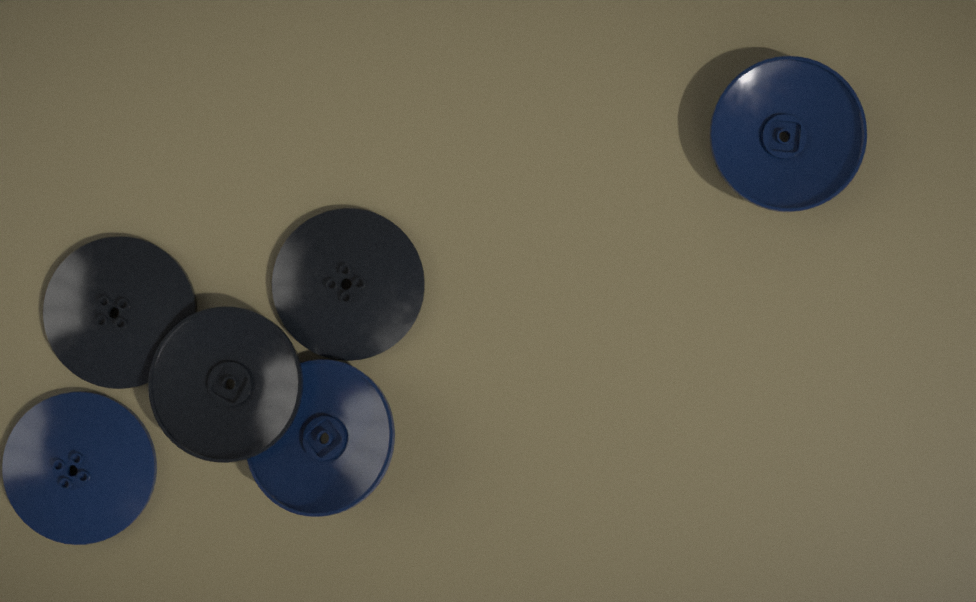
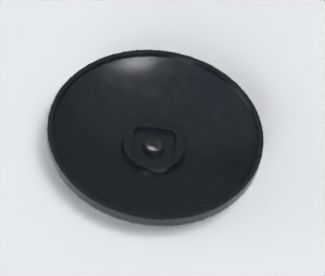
[272,208,425,361]
[43,236,197,389]
[148,306,303,463]

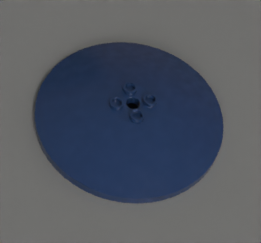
[710,56,867,212]
[247,360,395,517]
[2,391,157,545]

